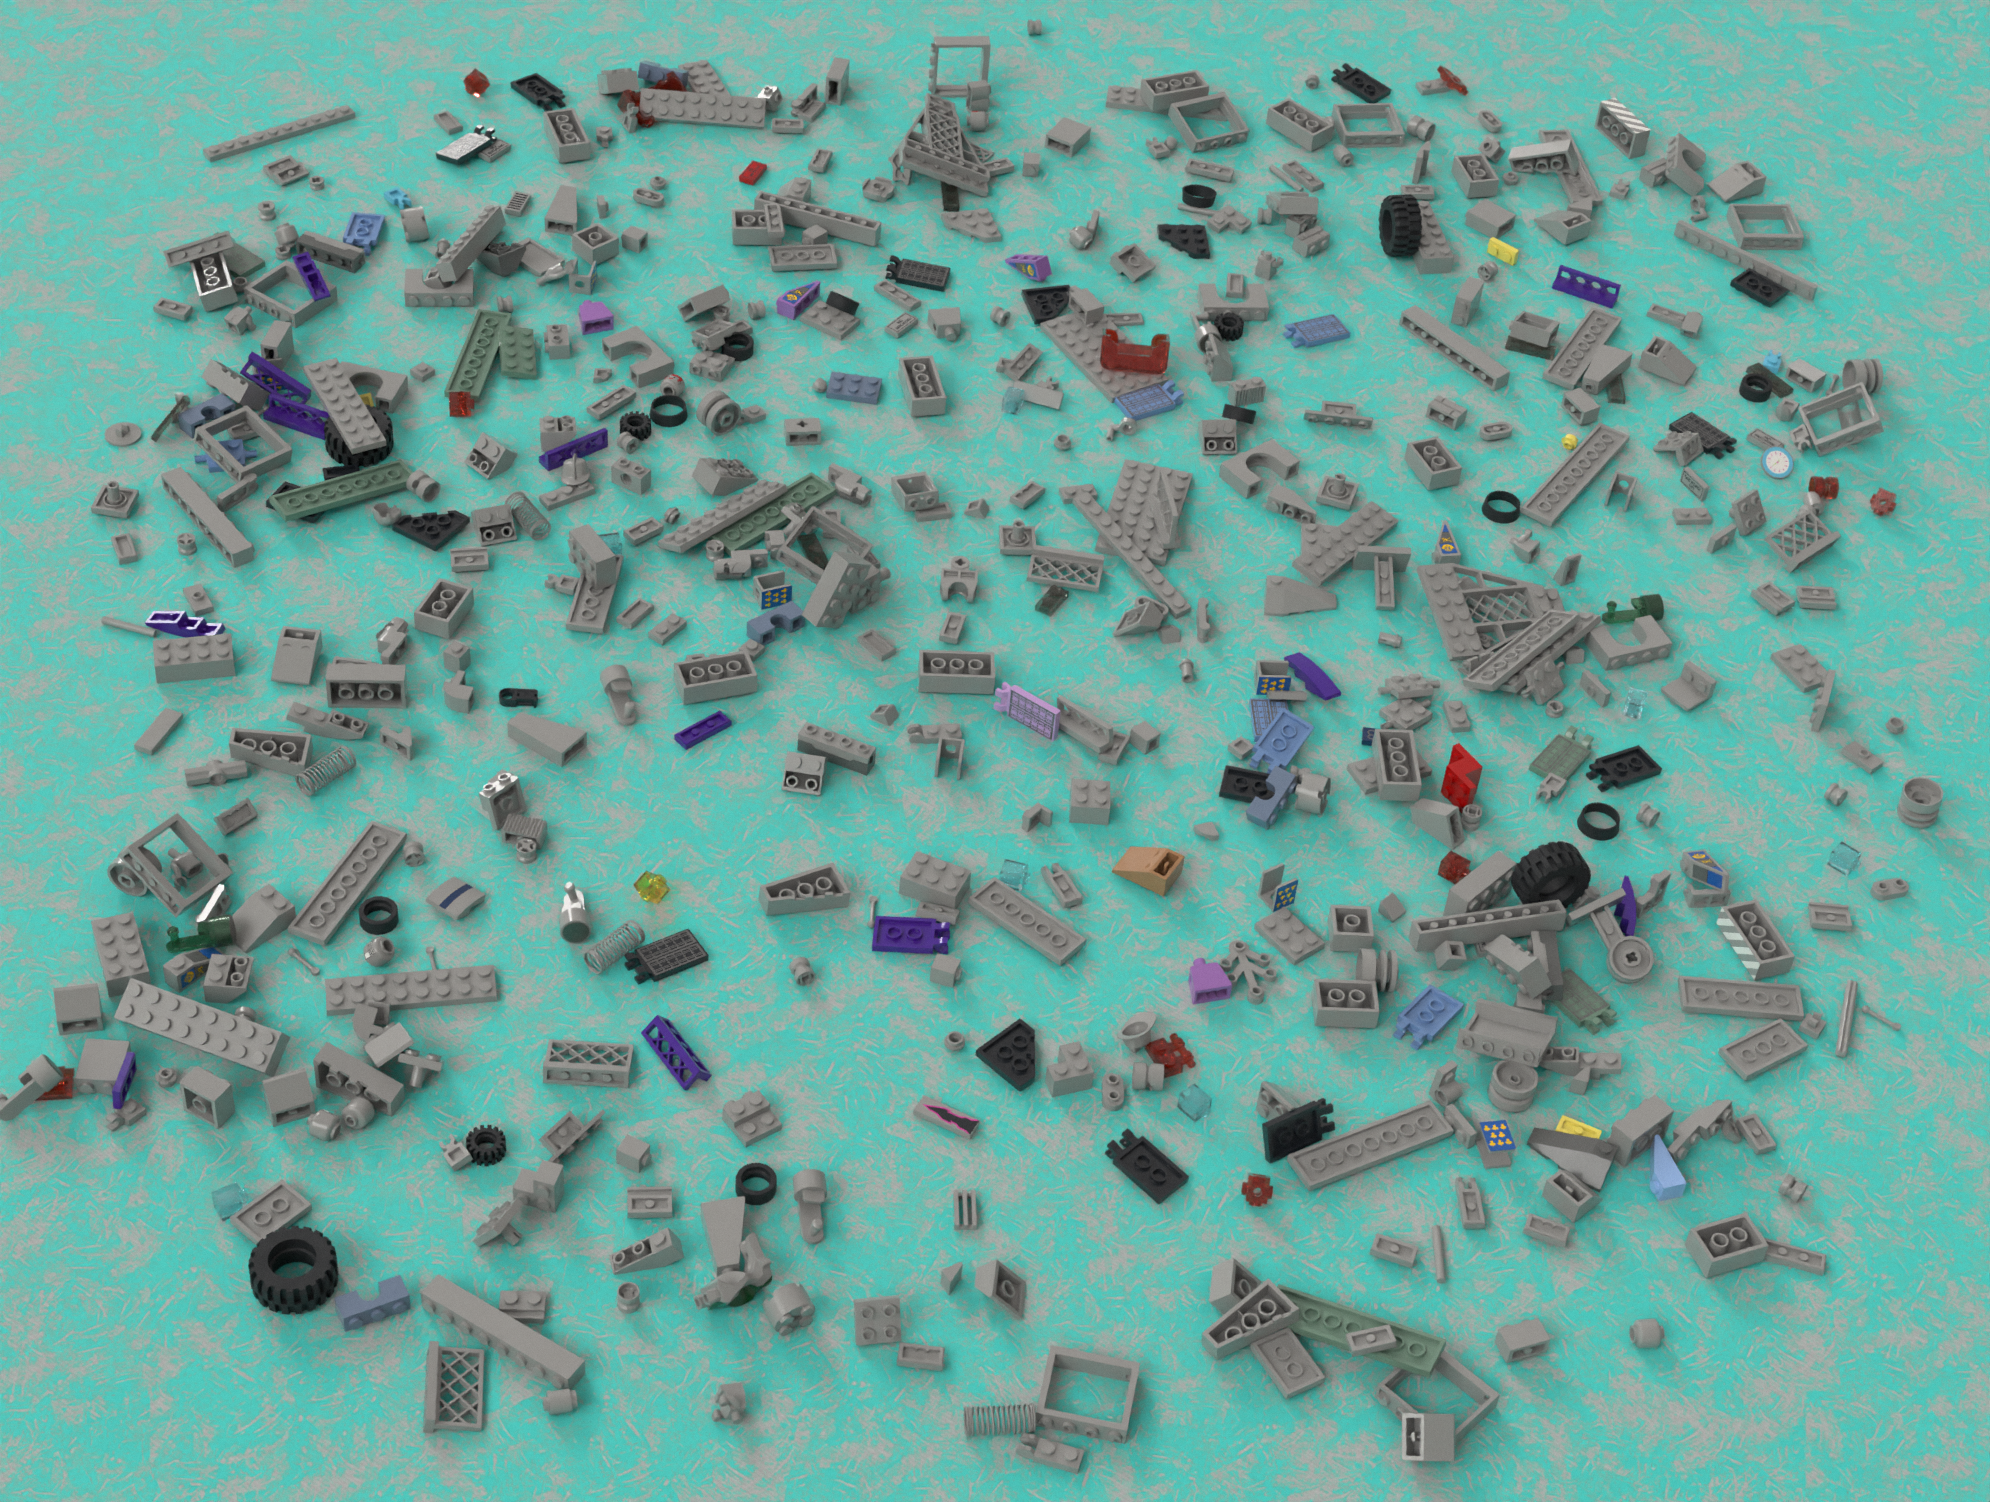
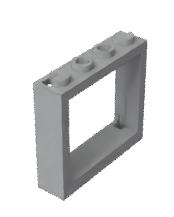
[928,36,991,98]
[1168,92,1249,153]
[1331,103,1405,148]
[1726,204,1804,250]
[244,260,338,328]
[1798,382,1884,457]
[194,406,293,483]
[776,506,873,585]
[120,813,233,918]
[1036,1345,1140,1444]
[1375,1350,1500,1445]

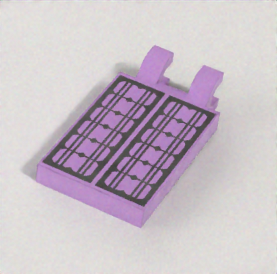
[994,682,1061,741]

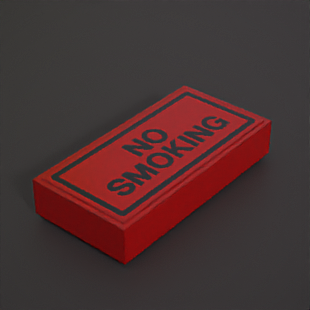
[739,161,767,185]

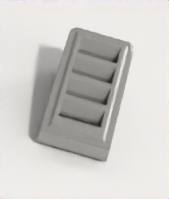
[1553,553,1582,586]

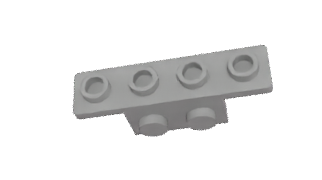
[1304,400,1373,428]
[539,1109,606,1164]

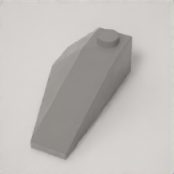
[1264,575,1336,617]

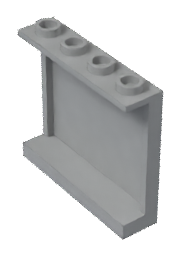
[1456,998,1558,1068]

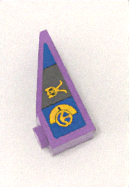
[1005,254,1052,282]
[776,281,820,320]

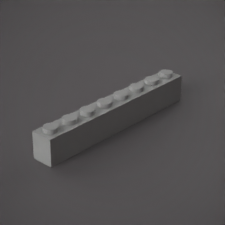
[754,191,881,247]
[436,205,506,282]
[1399,305,1510,391]
[161,467,255,568]
[1409,900,1567,952]
[421,1274,585,1390]

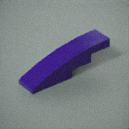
[292,252,331,302]
[145,611,226,638]
[1284,652,1341,701]
[1614,875,1636,937]

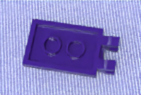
[872,916,950,954]

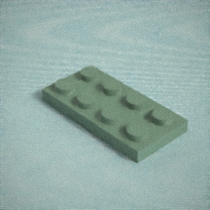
[498,325,537,380]

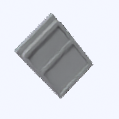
[518,237,565,277]

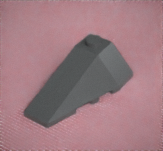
[477,241,526,277]
[1527,1127,1618,1192]

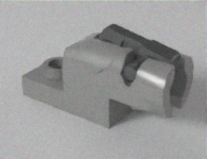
[828,463,872,507]
[713,549,768,580]
[376,617,409,665]

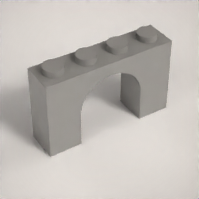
[1666,133,1706,197]
[1266,191,1318,215]
[404,269,474,307]
[1197,283,1269,321]
[602,326,675,388]
[340,361,408,414]
[1219,439,1300,499]
[1584,615,1672,671]

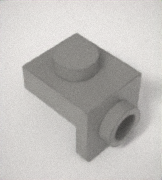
[1022,803,1053,832]
[1572,886,1602,909]

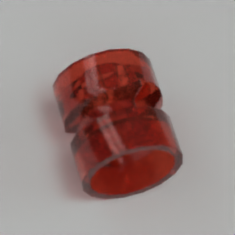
[1808,476,1839,499]

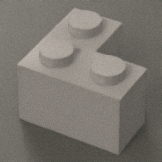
[1045,1041,1094,1097]
[513,1160,564,1213]

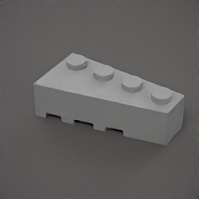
[1508,139,1579,175]
[201,359,269,411]
[229,728,313,779]
[758,863,850,915]
[1483,934,1552,999]
[313,1042,405,1117]
[1202,1279,1299,1360]

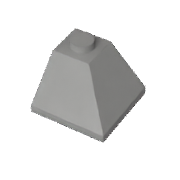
[1112,600,1164,637]
[974,1259,1026,1320]

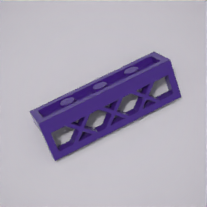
[1552,265,1621,309]
[240,351,311,409]
[263,393,329,440]
[539,428,608,472]
[641,1015,712,1090]

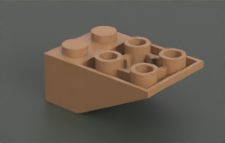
[1112,846,1185,897]

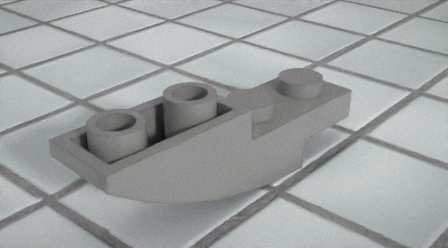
[286,702,369,740]
[1539,1046,1622,1079]
[1667,1099,1733,1164]

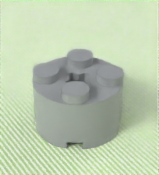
[400,206,429,242]
[1295,772,1331,815]
[763,1283,815,1336]

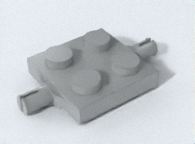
[1521,654,1565,705]
[1378,674,1440,699]
[1379,698,1433,730]

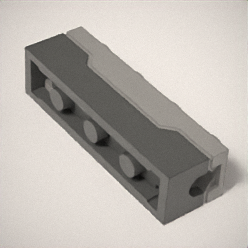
[296,230,365,273]
[797,722,876,776]
[1527,930,1563,1001]

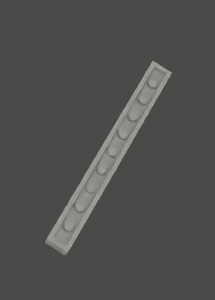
[203,105,355,163]
[1674,220,1818,301]
[1073,492,1191,619]

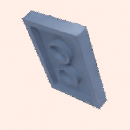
[826,372,882,405]

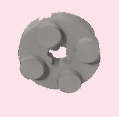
[862,177,894,203]

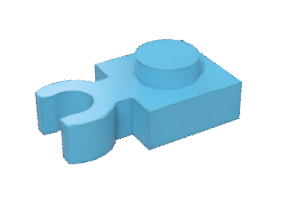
[384,187,411,210]
[1761,350,1782,374]

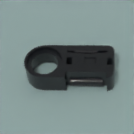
[499,688,538,708]

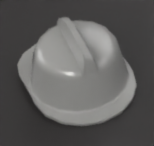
[561,454,590,485]
[1117,1012,1156,1053]

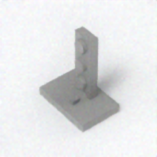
[1352,545,1411,610]
[1565,888,1632,963]

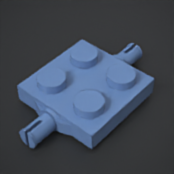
[194,439,257,473]

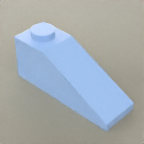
[1650,1134,1687,1201]

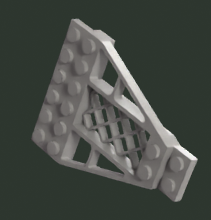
[898,93,990,197]
[1416,563,1565,662]

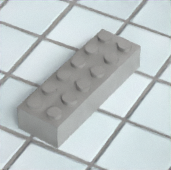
[1412,201,1454,274]

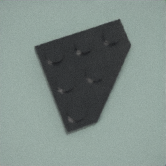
[1157,224,1210,259]
[1021,285,1070,325]
[392,510,470,552]
[975,1019,1035,1092]

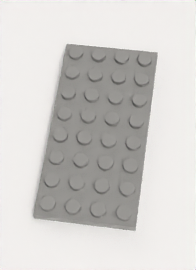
[1040,313,1169,403]
[1095,459,1193,566]

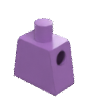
[579,300,614,335]
[1188,958,1232,1005]

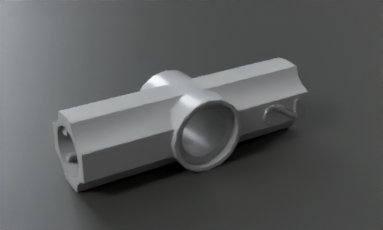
[184,760,247,786]

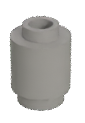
[1333,145,1354,167]
[1803,491,1824,516]
[542,1388,578,1415]

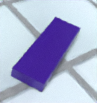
[674,711,732,750]
[112,1052,137,1109]

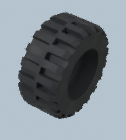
[1379,194,1422,257]
[324,404,394,467]
[1511,841,1591,909]
[248,1226,339,1315]

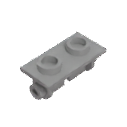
[1458,651,1495,676]

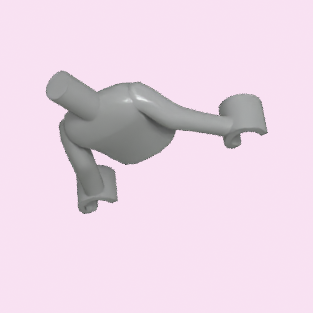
[536,259,575,286]
[167,848,228,892]

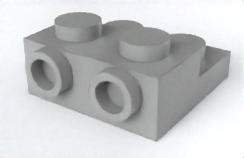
[1109,243,1156,282]
[691,318,737,351]
[689,350,735,382]
[479,773,527,830]
[722,1090,782,1148]

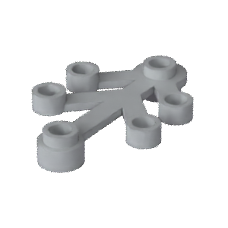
[1219,940,1276,1005]

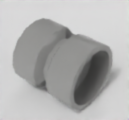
[1407,115,1436,142]
[406,470,441,503]
[1132,1062,1164,1091]

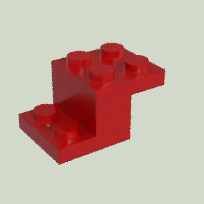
[1441,743,1483,814]

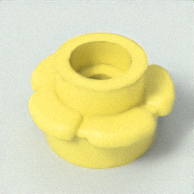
[1561,434,1578,450]

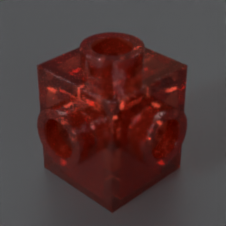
[463,68,490,97]
[449,391,475,417]
[1870,488,1897,516]
[1438,851,1471,884]
[1241,1173,1273,1207]

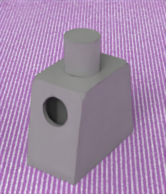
[927,307,961,341]

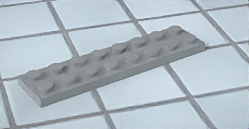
[1106,85,1227,122]
[639,88,766,130]
[1538,130,1603,206]
[1542,307,1622,390]
[303,358,387,454]
[658,479,788,553]
[1291,501,1399,586]
[1463,609,1581,692]
[1497,611,1601,693]
[288,821,407,946]
[325,965,497,1016]
[1287,1100,1454,1191]

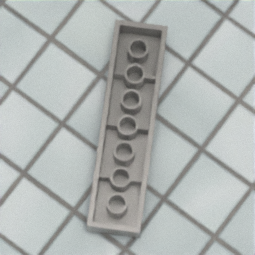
[114,978,290,1077]

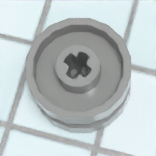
[696,390,741,436]
[107,844,162,896]
[1606,936,1654,984]
[1487,1060,1539,1112]

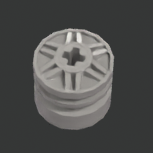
[1842,358,1883,393]
[1897,777,1943,828]
[1356,948,1399,992]

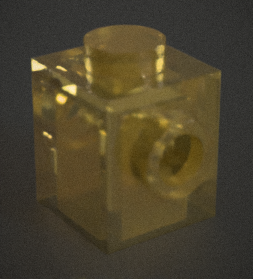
[633,871,670,904]

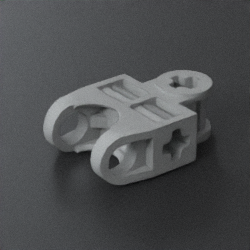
[940,556,978,603]

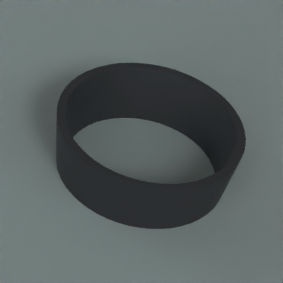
[1182,184,1217,208]
[650,395,688,427]
[1482,491,1520,524]
[1577,802,1620,841]

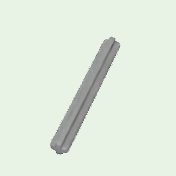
[1835,980,1858,1058]

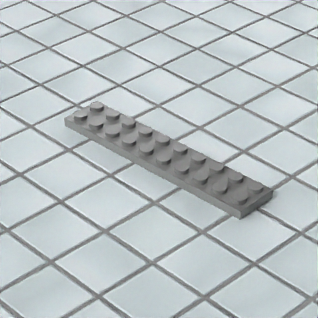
[1520,423,1630,527]

